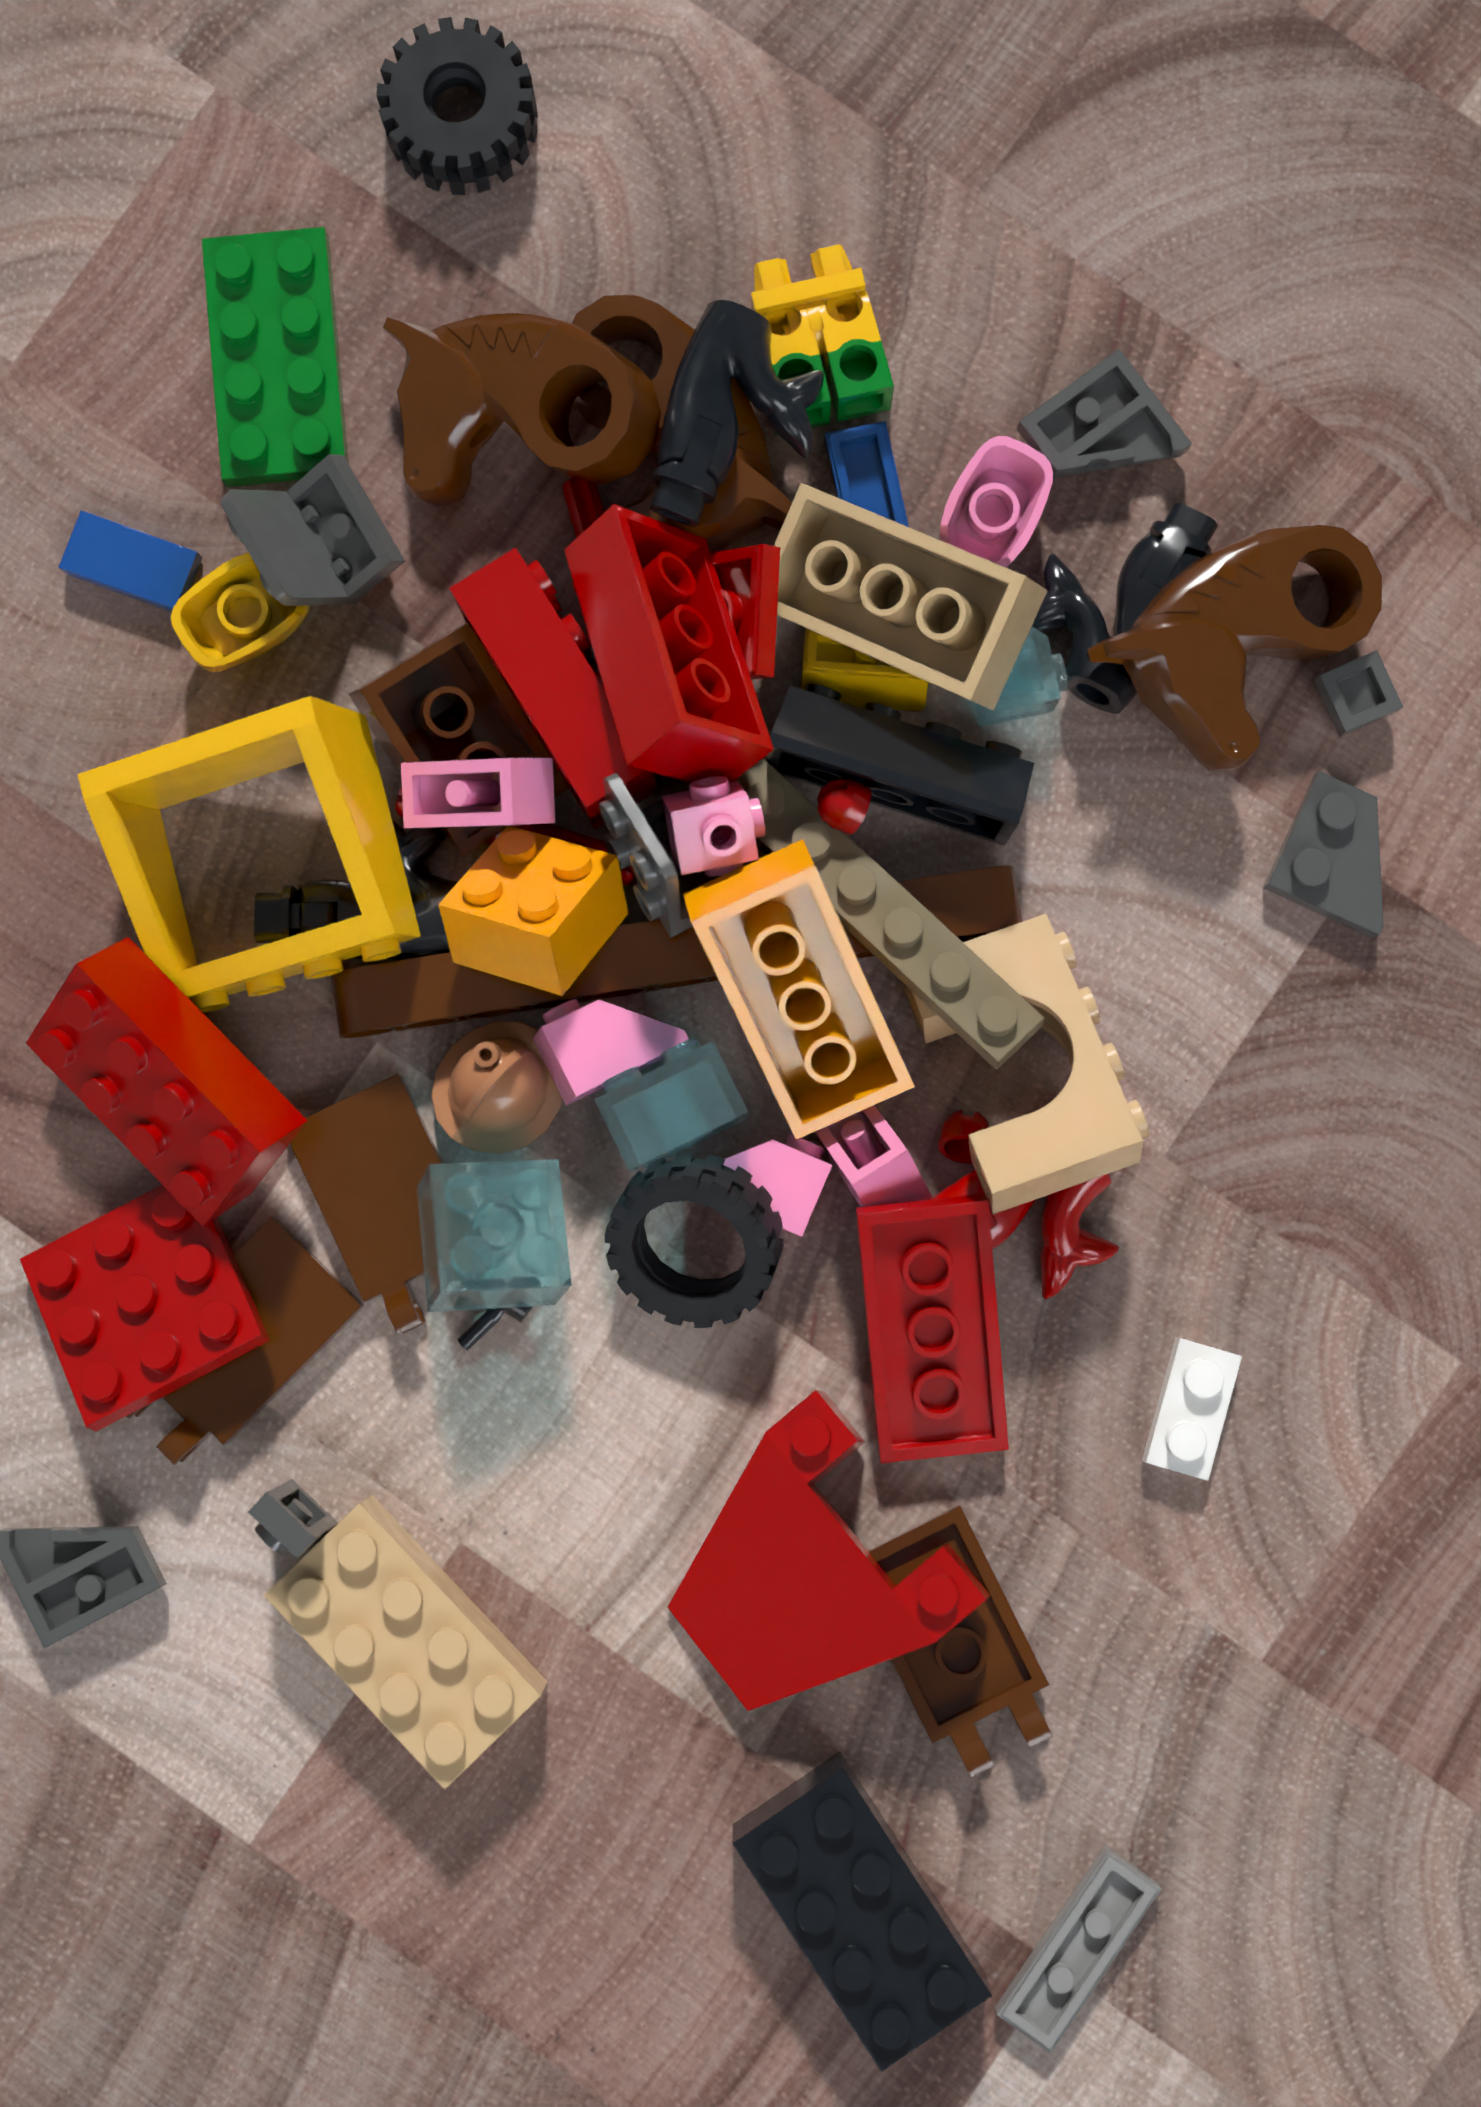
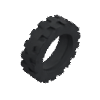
[605,1153,784,1328]

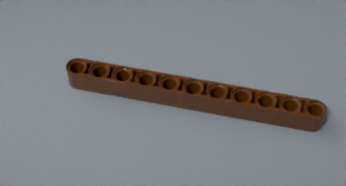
[331,865,1023,1038]

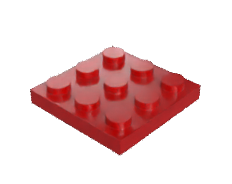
[20,1185,270,1432]

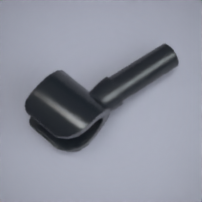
[457,1279,540,1350]

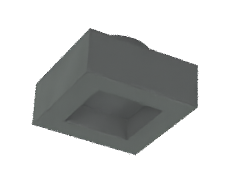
[1314,650,1403,737]

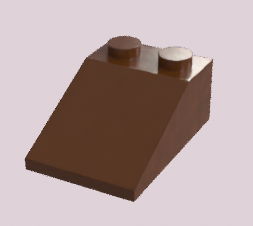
[349,623,570,856]

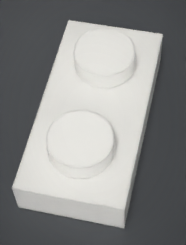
[1142,1337,1242,1481]

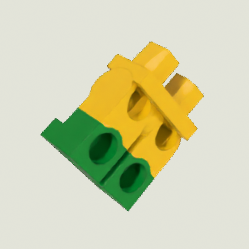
[751,244,894,436]

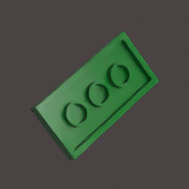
[201,227,349,487]

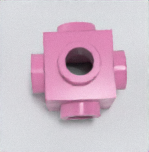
[661,776,766,876]

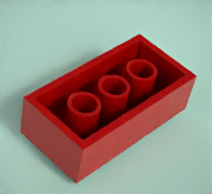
[564,504,774,783]
[449,547,658,830]
[26,937,308,1227]

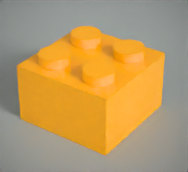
[438,825,628,996]

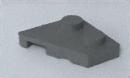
[1017,349,1192,478]
[1263,771,1384,938]
[0,1526,167,1648]

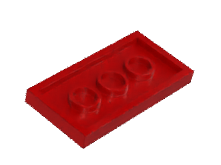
[855,1194,1009,1464]

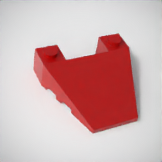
[667,1390,990,1711]

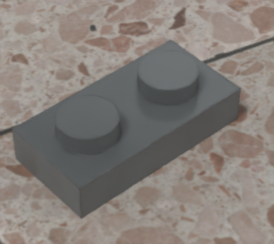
[248,1479,338,1559]

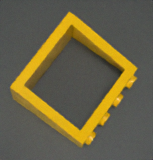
[77,696,421,1013]

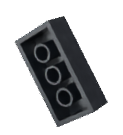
[732,1752,992,2072]

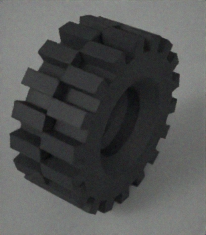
[376,17,538,195]

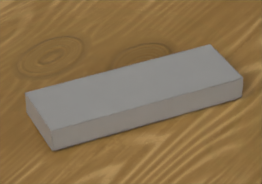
[994,1845,1162,2054]

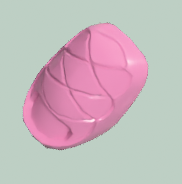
[939,436,1053,567]

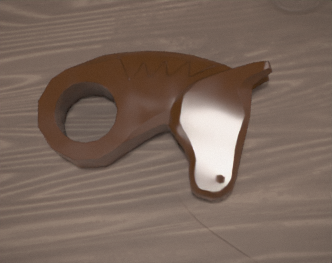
[571,294,792,549]
[383,313,661,506]
[1086,525,1382,772]

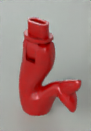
[931,1170,1119,1300]

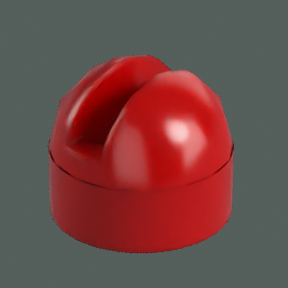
[817,778,871,835]
[938,1109,990,1164]

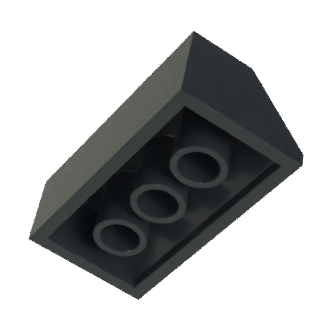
[767,683,1034,846]

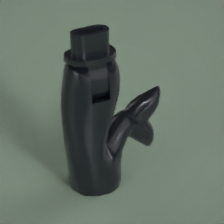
[650,300,824,527]
[1029,503,1218,714]
[254,820,458,959]

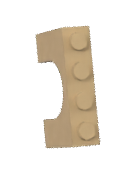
[903,914,1149,1214]

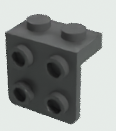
[220,454,405,606]
[599,773,720,937]

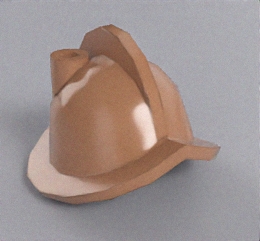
[431,1021,562,1154]

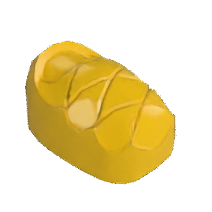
[171,552,310,673]

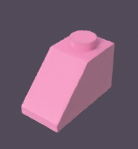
[401,758,555,828]
[532,999,690,1106]
[814,1105,933,1207]
[724,1134,832,1237]

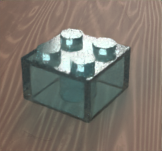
[594,1037,749,1174]
[417,1159,572,1312]

